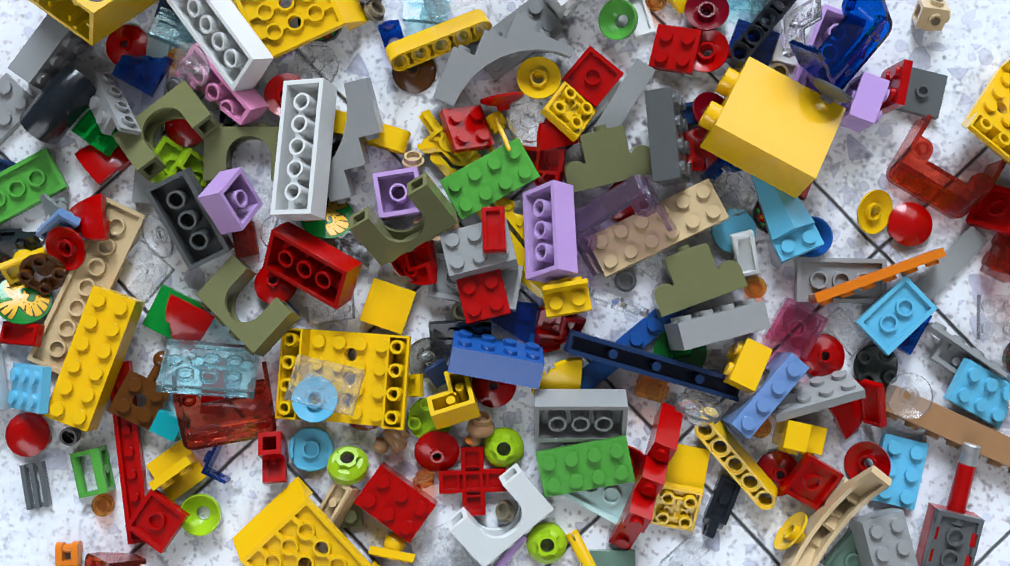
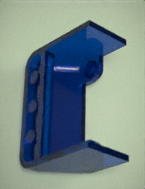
[789,0,893,90]

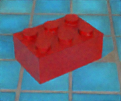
[353,462,438,543]

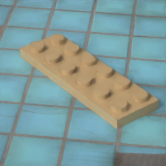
[587,178,729,278]

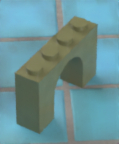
[112,80,221,181]
[203,123,279,183]
[349,172,458,266]
[196,255,300,357]

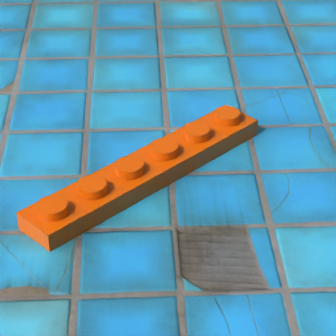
[808,248,946,306]

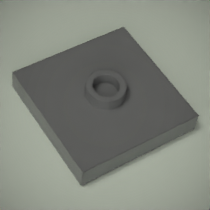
[895,67,948,120]

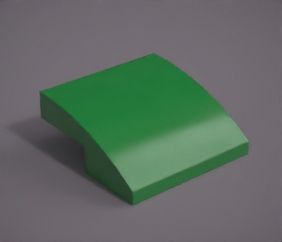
[71,109,118,157]
[142,284,204,340]

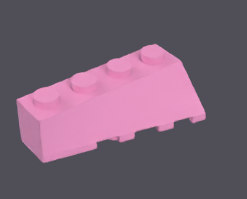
[176,43,269,125]

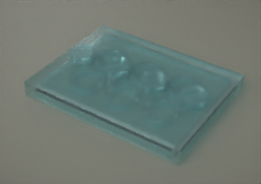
[156,339,260,399]

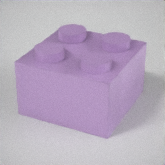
[839,71,890,132]
[372,166,422,221]
[197,167,263,234]

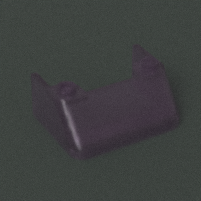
[575,175,677,276]

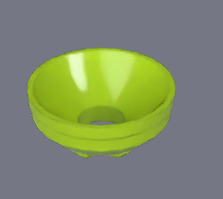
[483,427,524,468]
[327,445,369,485]
[181,494,222,536]
[526,521,567,564]

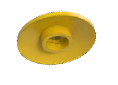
[516,56,561,99]
[857,189,893,234]
[774,512,808,551]

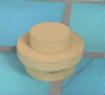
[402,151,424,169]

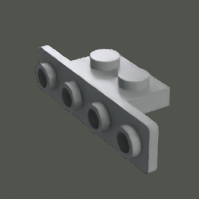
[89,71,141,135]
[923,322,1009,378]

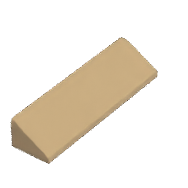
[300,481,361,566]

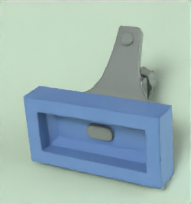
[35,193,81,241]

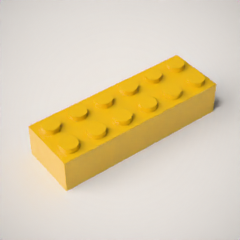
[44,285,145,432]

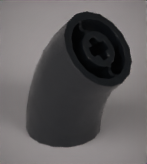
[20,66,97,144]

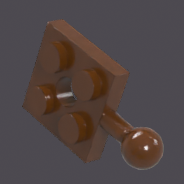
[107,351,172,430]

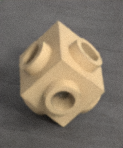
[911,0,951,31]

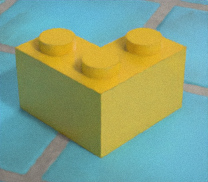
[723,338,772,393]
[426,371,481,430]
[771,419,828,456]

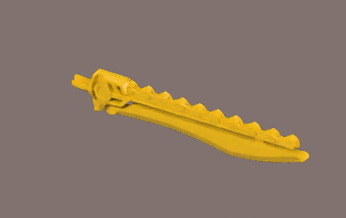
[417,109,569,300]

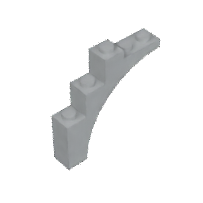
[433,12,575,107]
[328,78,384,204]

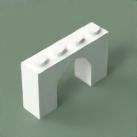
[446,463,554,566]

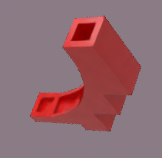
[608,402,684,550]

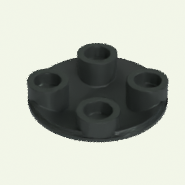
[853,344,898,387]

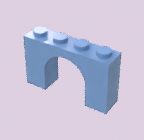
[720,352,809,439]

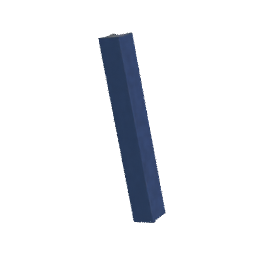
[563,328,740,402]

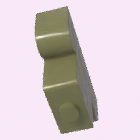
[563,124,652,192]
[651,243,748,318]

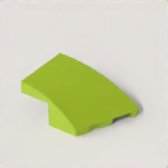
[139,136,206,190]

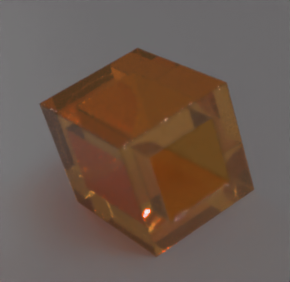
[633,374,670,403]

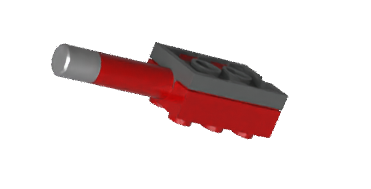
[915,442,985,566]

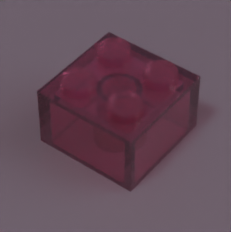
[763,297,829,359]

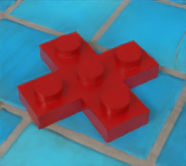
[439,446,507,516]

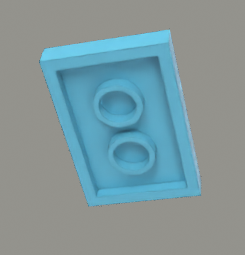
[854,275,938,355]
[943,358,1010,428]
[8,362,52,414]
[872,432,929,510]

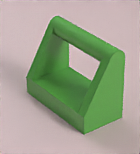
[69,445,116,498]

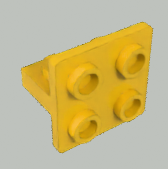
[542,276,592,319]
[146,439,209,501]

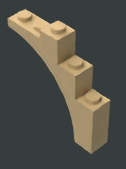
[780,465,892,566]

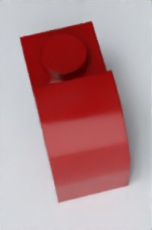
[258,431,289,484]

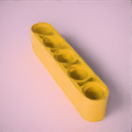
[385,9,493,71]
[333,109,411,155]
[694,413,778,510]

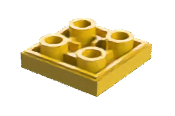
[540,81,597,142]
[359,278,417,335]
[665,443,710,490]
[650,482,704,532]

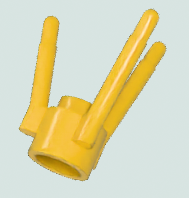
[486,111,523,152]

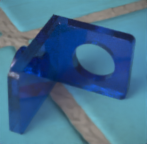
[377,19,404,48]
[201,443,231,484]

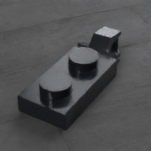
[0,228,41,251]
[428,319,492,346]
[702,474,741,539]

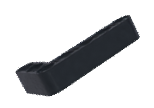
[726,0,797,68]

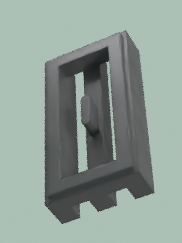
[19,460,52,510]

